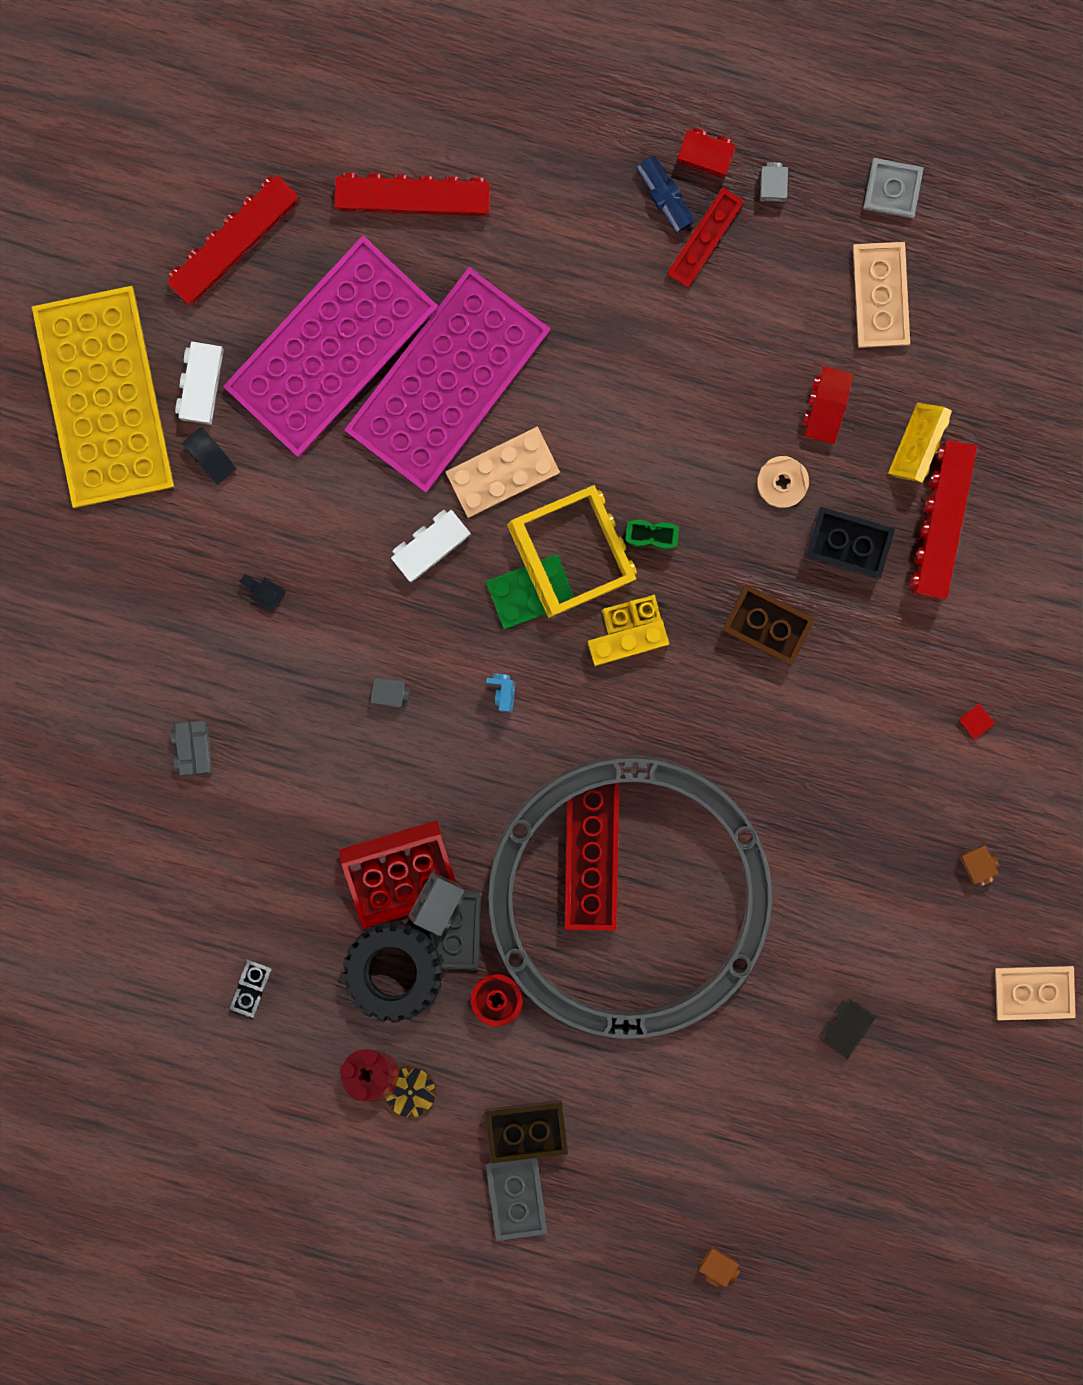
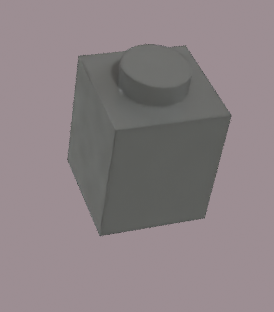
[371,677,410,708]

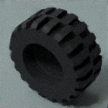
[342,921,444,1023]

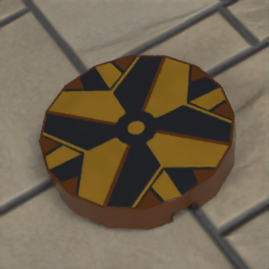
[386,1066,436,1118]

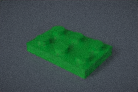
[486,554,574,630]

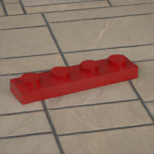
[667,187,744,288]

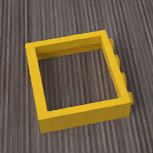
[507,485,637,618]

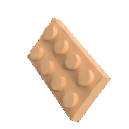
[853,242,910,348]
[446,426,560,518]

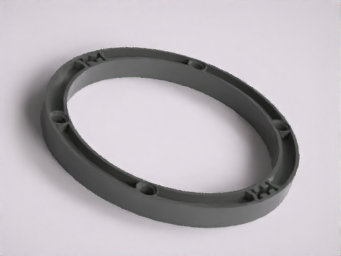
[488,755,772,1039]

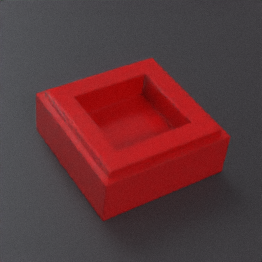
[958,704,995,740]

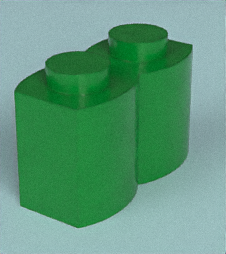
[625,520,679,550]

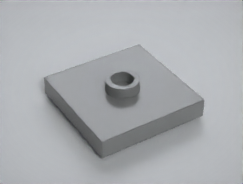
[863,158,924,219]

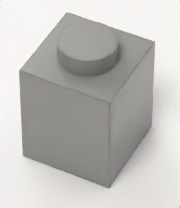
[760,162,788,202]

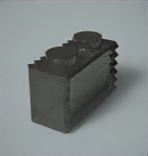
[820,998,877,1059]

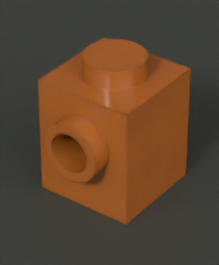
[959,845,1000,886]
[698,1246,740,1287]

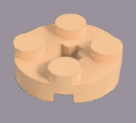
[757,456,809,508]

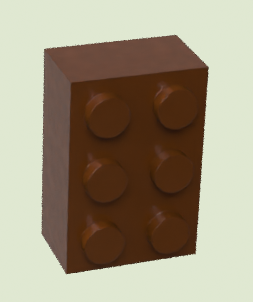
[721,584,815,666]

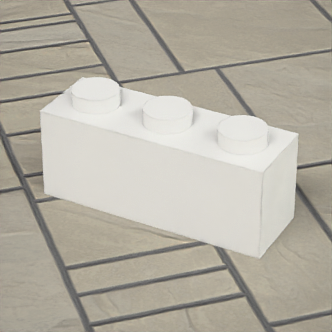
[175,342,224,425]
[391,510,471,583]

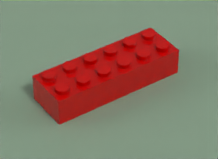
[909,440,978,601]
[565,783,619,931]

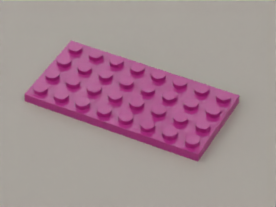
[223,236,439,457]
[344,267,551,493]

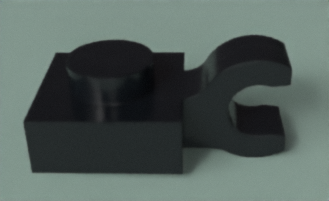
[240,574,286,612]

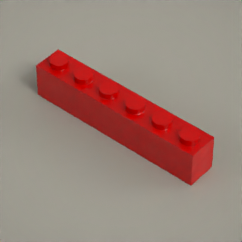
[334,173,490,217]
[167,175,300,307]

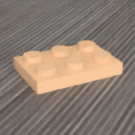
[995,966,1075,1020]

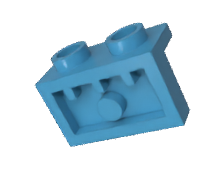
[486,673,516,713]

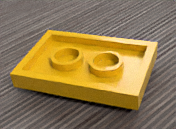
[888,403,952,483]

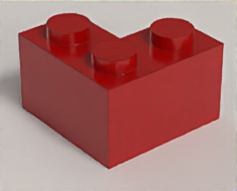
[802,366,853,444]

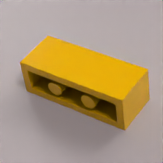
[588,620,669,667]

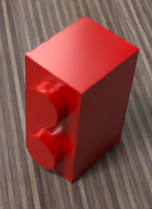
[677,128,736,179]

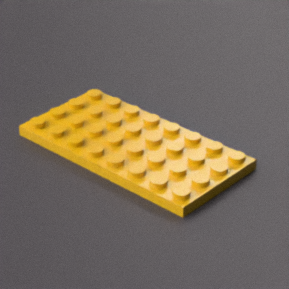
[32,286,174,508]

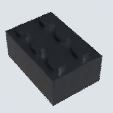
[804,507,895,580]

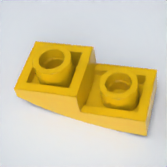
[602,595,661,634]

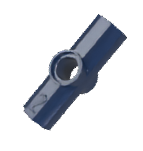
[636,156,695,233]

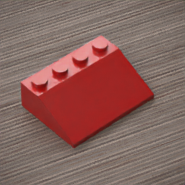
[339,820,457,929]

